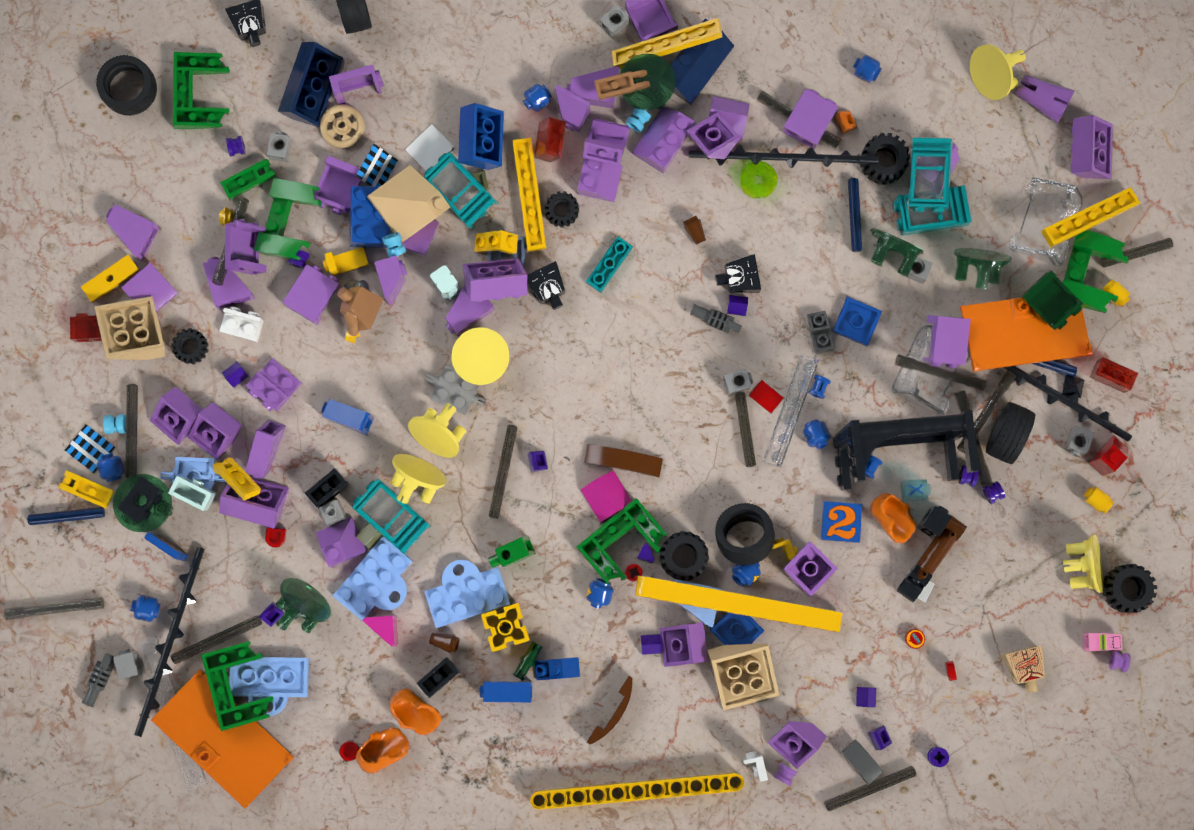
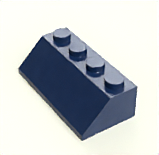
[661,18,734,105]
[278,42,343,127]

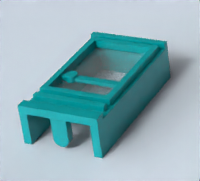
[908,138,953,213]
[424,152,499,229]
[893,185,972,236]
[352,479,431,555]

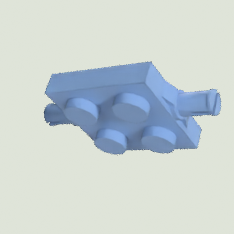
[160,457,227,491]

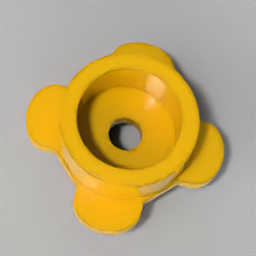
[219,207,235,225]

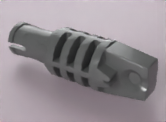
[690,304,742,333]
[82,653,114,707]

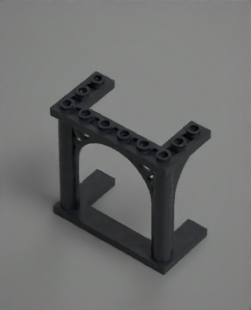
[833,410,979,491]

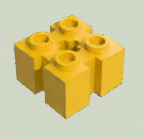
[481,603,530,652]

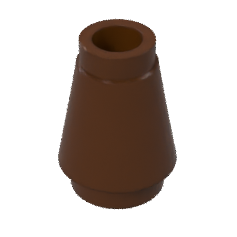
[683,215,706,245]
[429,633,460,653]

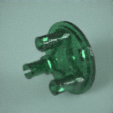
[620,54,676,110]
[870,228,924,277]
[954,248,1012,289]
[113,474,173,533]
[276,578,331,633]

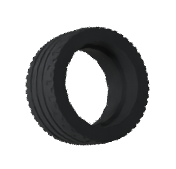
[336,0,372,34]
[96,55,157,116]
[985,402,1036,464]
[715,503,775,566]

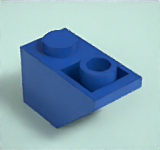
[535,657,580,681]

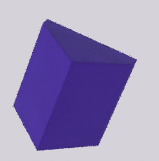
[727,295,748,316]
[222,361,249,388]
[527,451,548,473]
[637,543,655,563]
[259,601,284,627]
[640,634,661,655]
[856,687,876,707]
[868,725,892,750]

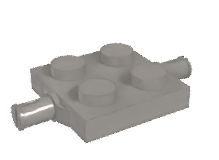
[425,365,487,415]

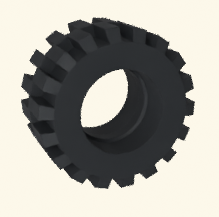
[860,133,911,184]
[660,531,709,581]
[1102,564,1157,613]

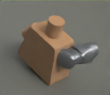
[337,280,384,344]

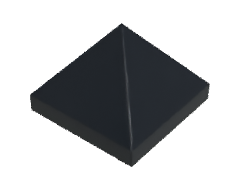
[1062,376,1085,398]

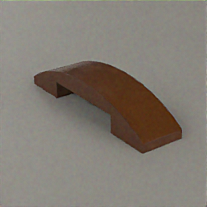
[584,444,663,478]
[587,676,632,744]

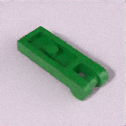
[220,159,277,200]

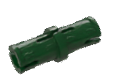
[512,641,543,681]

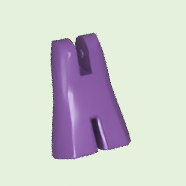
[1015,75,1075,123]

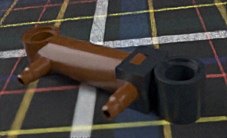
[897,515,967,603]

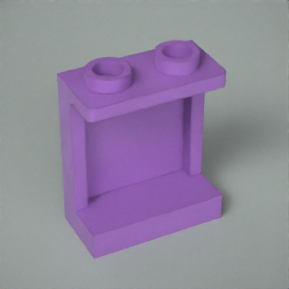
[625,0,678,42]
[329,65,384,105]
[782,88,839,150]
[582,118,630,166]
[314,155,362,215]
[225,219,267,275]
[282,264,341,325]
[923,315,971,368]

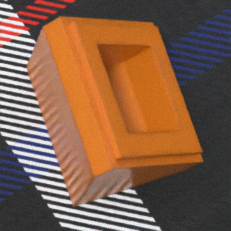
[834,111,857,134]

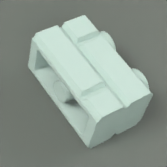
[430,265,460,300]

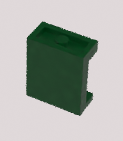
[1021,270,1083,330]

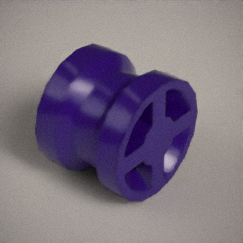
[226,135,246,157]
[287,250,310,269]
[958,465,979,487]
[982,481,1006,505]
[927,747,949,767]

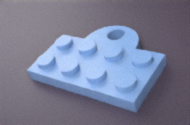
[333,536,413,620]
[424,560,510,628]
[229,657,309,716]

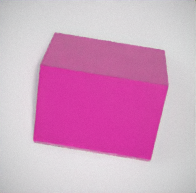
[581,470,632,523]
[362,616,398,647]

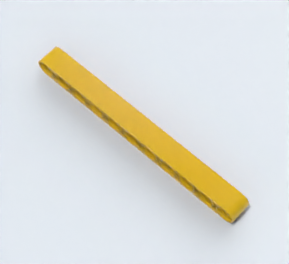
[635,576,843,632]
[530,772,744,810]

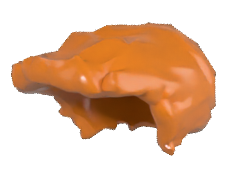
[870,493,916,544]
[390,688,442,735]
[356,727,410,774]

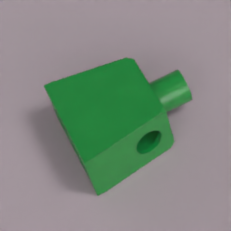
[488,537,536,568]

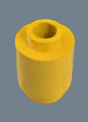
[1101,279,1130,307]
[1083,486,1114,514]

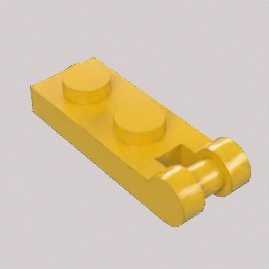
[212,457,261,501]
[58,470,115,509]

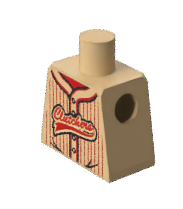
[1002,646,1045,693]

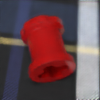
[625,564,643,582]

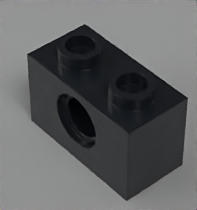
[305,468,350,509]
[118,476,165,523]
[916,506,952,538]
[416,657,460,698]

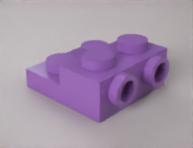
[246,358,302,412]

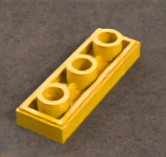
[81,255,140,303]

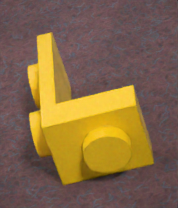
[474,230,518,254]
[323,247,369,276]
[772,537,798,563]

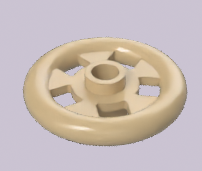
[320,104,365,148]

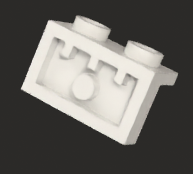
[220,306,264,342]
[742,751,768,782]

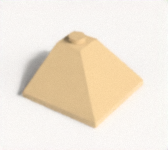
[367,165,450,243]
[94,296,165,360]
[707,644,779,711]

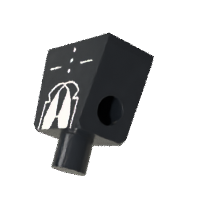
[225,0,266,47]
[715,254,761,293]
[527,261,565,310]

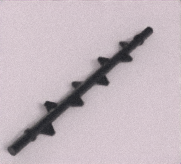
[689,145,879,168]
[1003,366,1132,442]
[134,547,205,737]

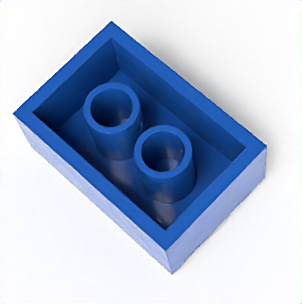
[458,103,504,170]
[349,186,390,248]

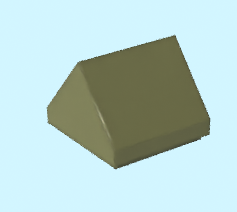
[356,523,383,550]

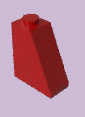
[1088,435,1129,476]

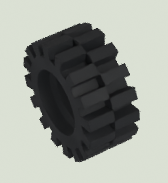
[545,191,579,228]
[171,328,209,365]

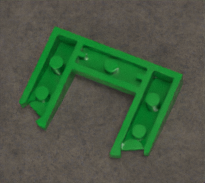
[173,52,230,129]
[254,178,322,260]
[1063,230,1129,313]
[577,498,667,584]
[201,641,273,732]

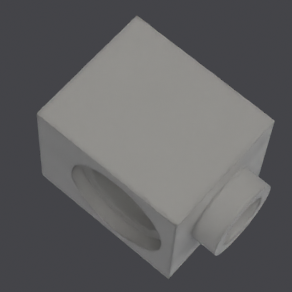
[600,5,629,38]
[267,132,292,162]
[901,255,933,284]
[723,369,753,396]
[1064,426,1095,457]
[319,499,347,526]
[113,649,142,680]

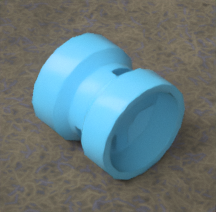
[625,106,651,133]
[382,232,406,257]
[103,414,127,434]

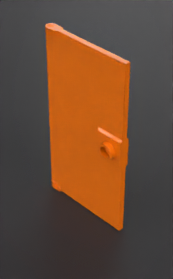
[960,298,1093,372]
[151,669,294,809]

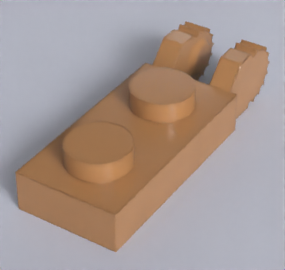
[594,70,650,101]

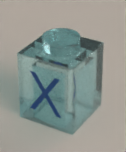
[901,479,931,501]

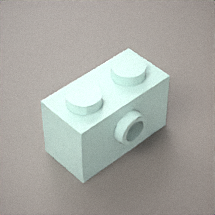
[168,476,216,511]

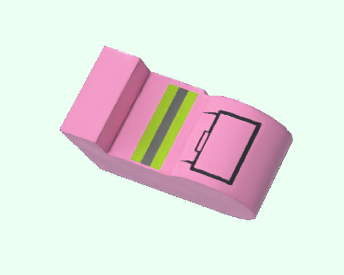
[1084,633,1122,651]

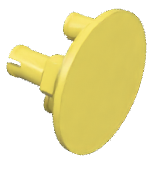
[970,44,1026,100]
[452,328,510,385]
[408,403,466,458]
[390,454,447,504]
[1063,534,1104,593]

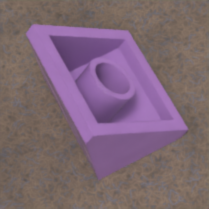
[709,96,750,140]
[687,112,740,159]

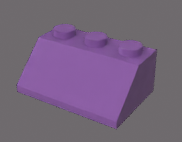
[632,107,695,174]
[1071,115,1113,179]
[462,258,527,302]
[219,477,289,529]

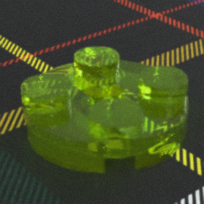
[740,161,778,199]

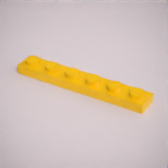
[612,18,722,69]
[512,138,546,252]
[1041,187,1141,248]

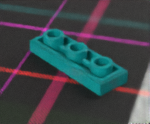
[585,236,633,293]

